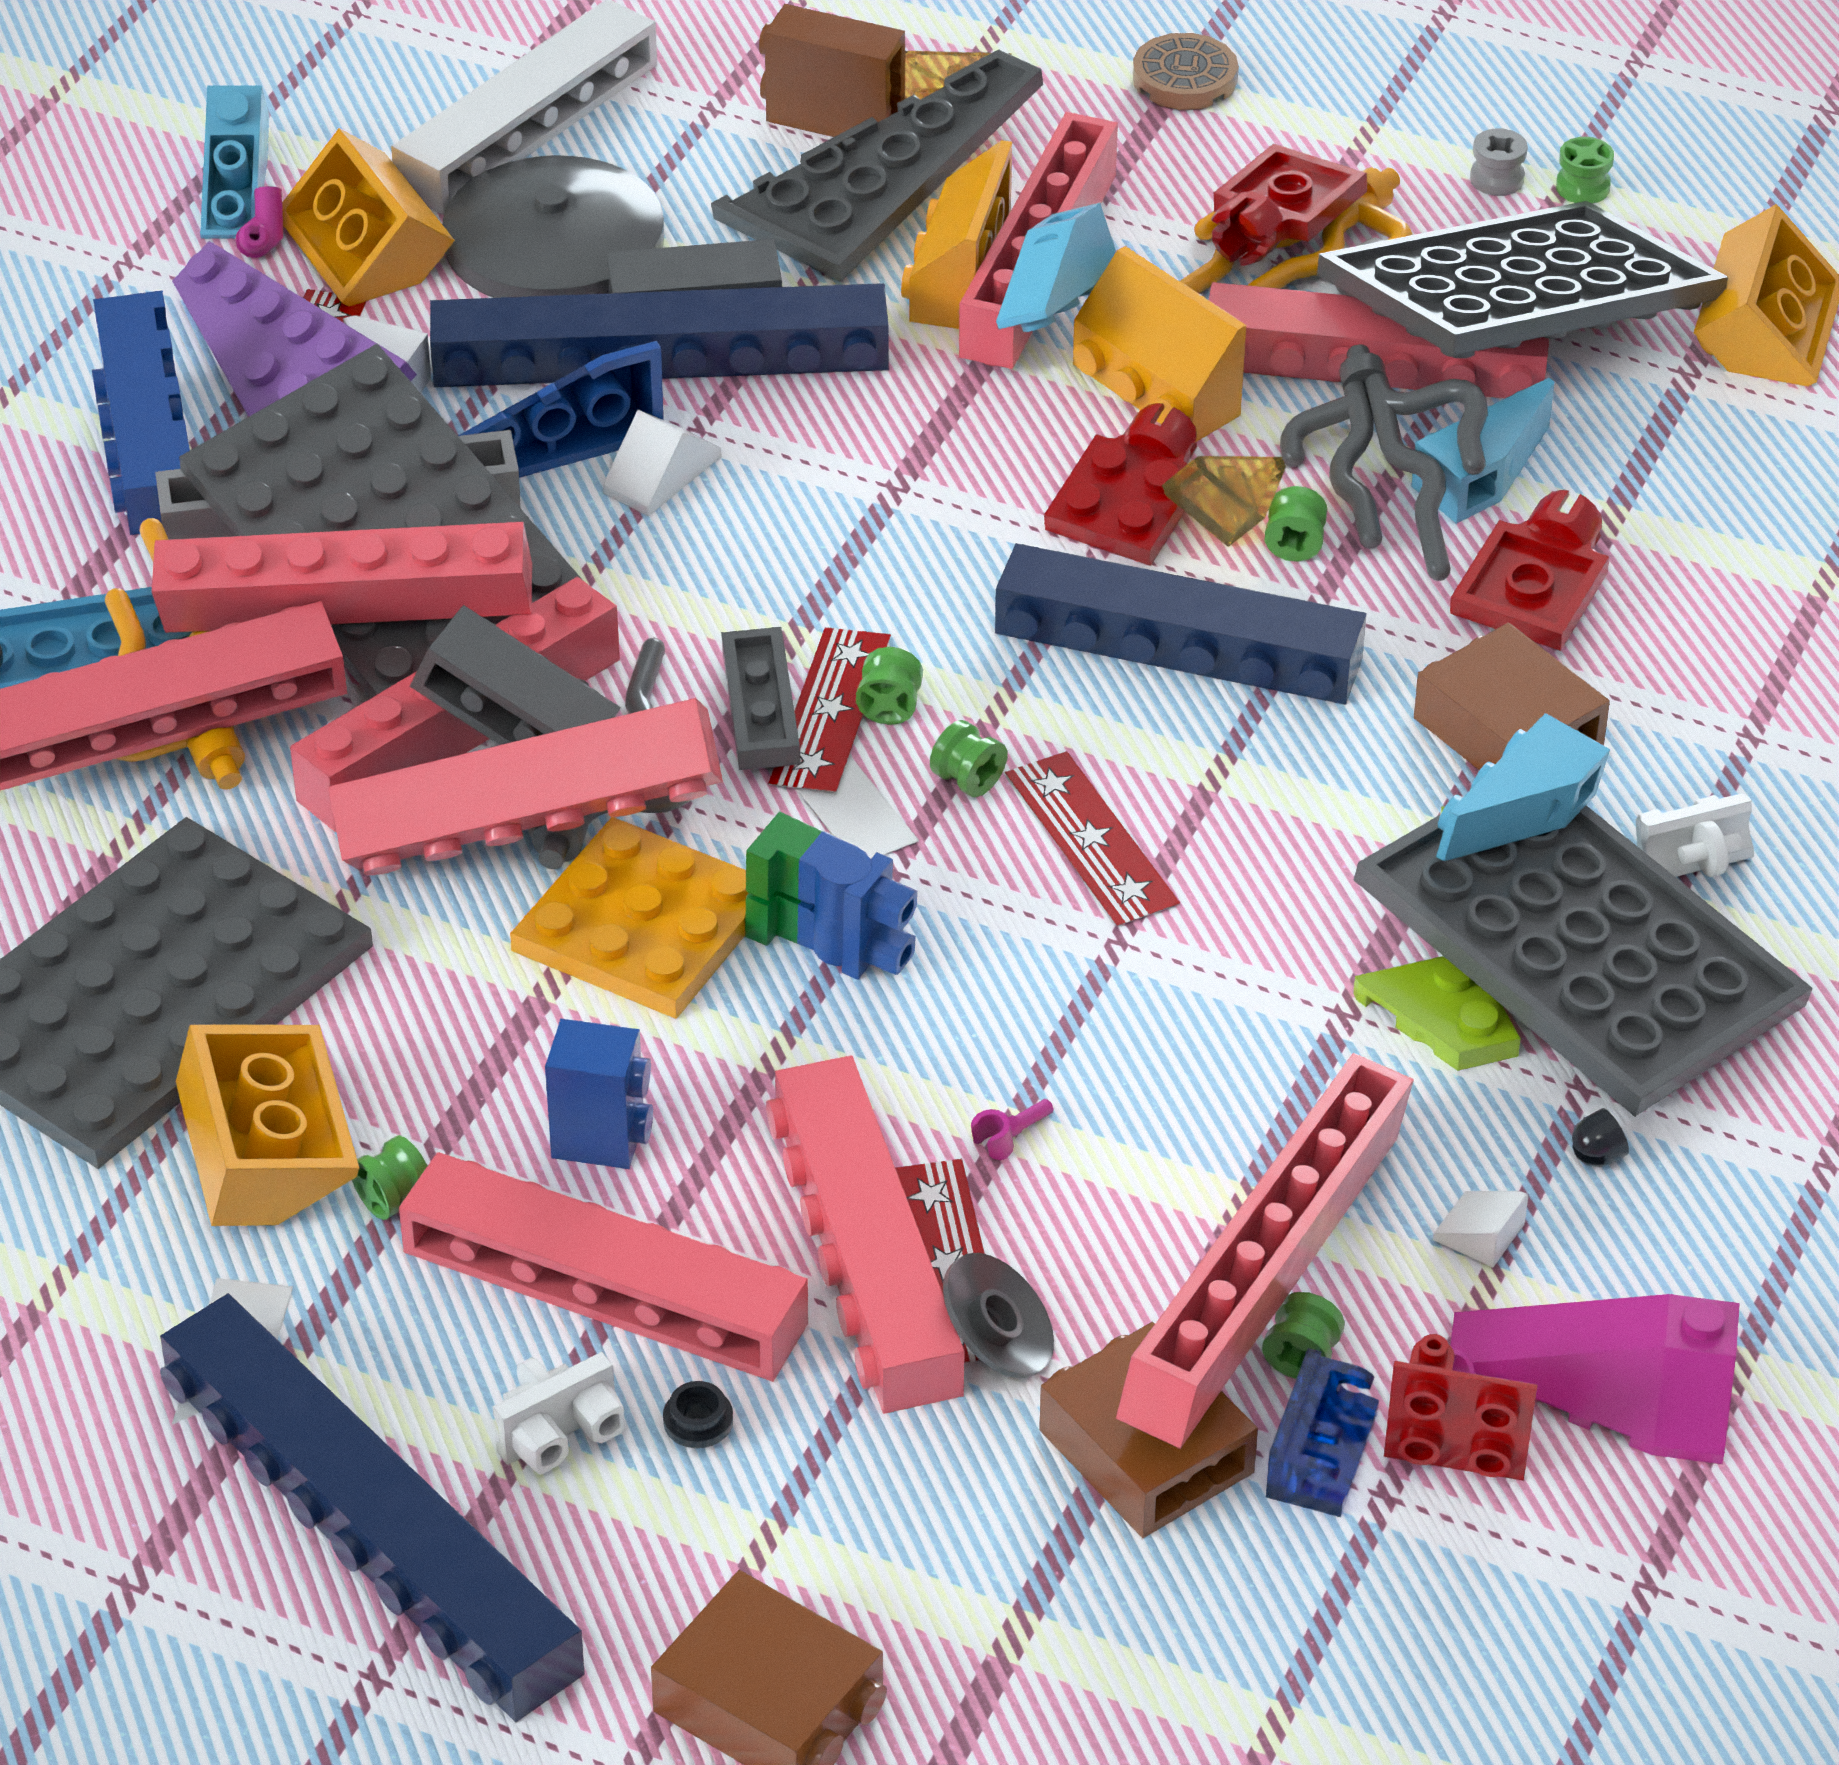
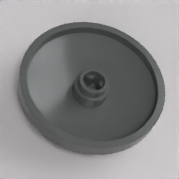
[442,155,664,298]

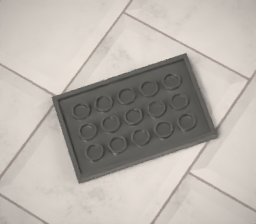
[1317,201,1728,358]
[179,343,583,698]
[1353,805,1813,1117]
[0,817,373,1169]

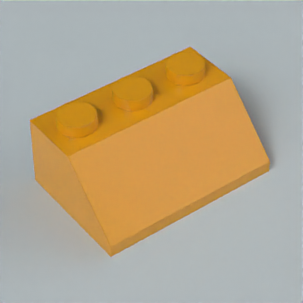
[282,128,455,306]
[901,140,1013,329]
[1693,204,1839,387]
[1073,246,1246,442]
[176,1025,359,1226]

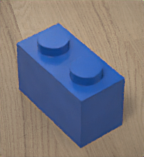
[545,1018,653,1169]

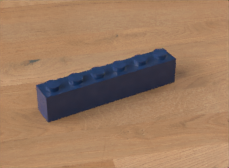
[995,543,1367,705]

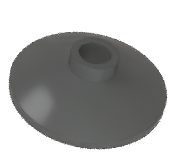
[943,1253,1054,1379]

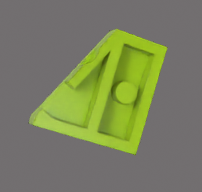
[1353,956,1521,1071]

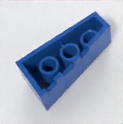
[91,290,190,535]

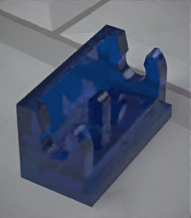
[1265,1348,1379,1517]

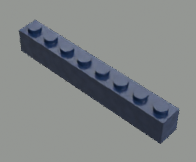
[430,283,889,388]
[160,1293,585,1723]

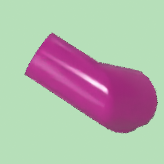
[235,186,283,258]

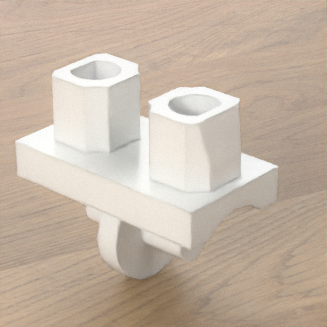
[1636,793,1754,877]
[492,1352,625,1475]

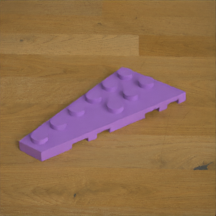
[172,241,417,417]

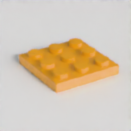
[510,817,749,1019]

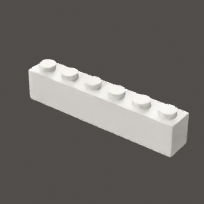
[391,0,658,215]

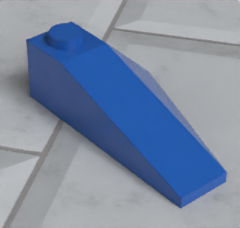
[458,341,664,478]

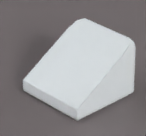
[1433,1191,1528,1268]

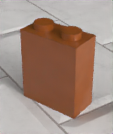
[759,3,905,137]
[1413,622,1610,771]
[1039,1321,1258,1539]
[651,1569,887,1765]

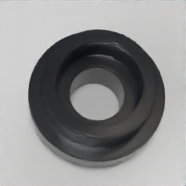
[663,1381,733,1448]

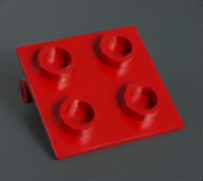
[1383,1334,1538,1481]

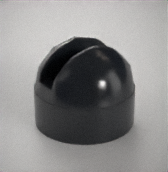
[1572,1108,1629,1167]

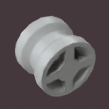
[1470,128,1528,196]

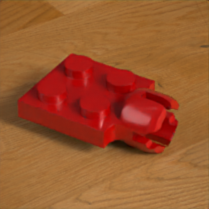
[1211,143,1367,266]
[1044,403,1202,566]
[1450,490,1609,651]

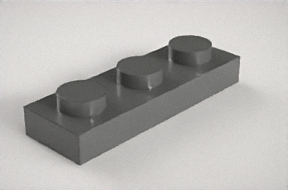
[721,627,801,770]

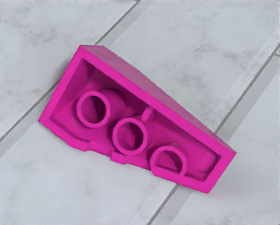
[1450,1294,1740,1464]

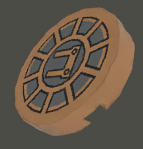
[1132,33,1239,110]

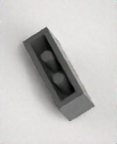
[607,239,782,293]
[410,605,621,745]

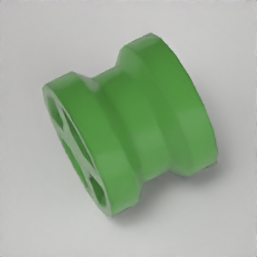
[1556,136,1614,204]
[1264,486,1328,562]
[856,647,924,725]
[930,720,1008,798]
[352,1135,428,1220]
[1262,1292,1345,1380]

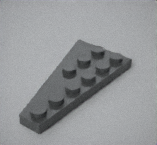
[711,49,1043,281]

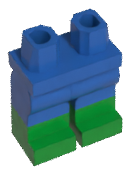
[745,811,918,980]

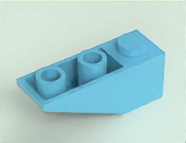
[200,85,269,239]
[996,203,1116,332]
[1411,378,1555,524]
[1436,713,1610,861]

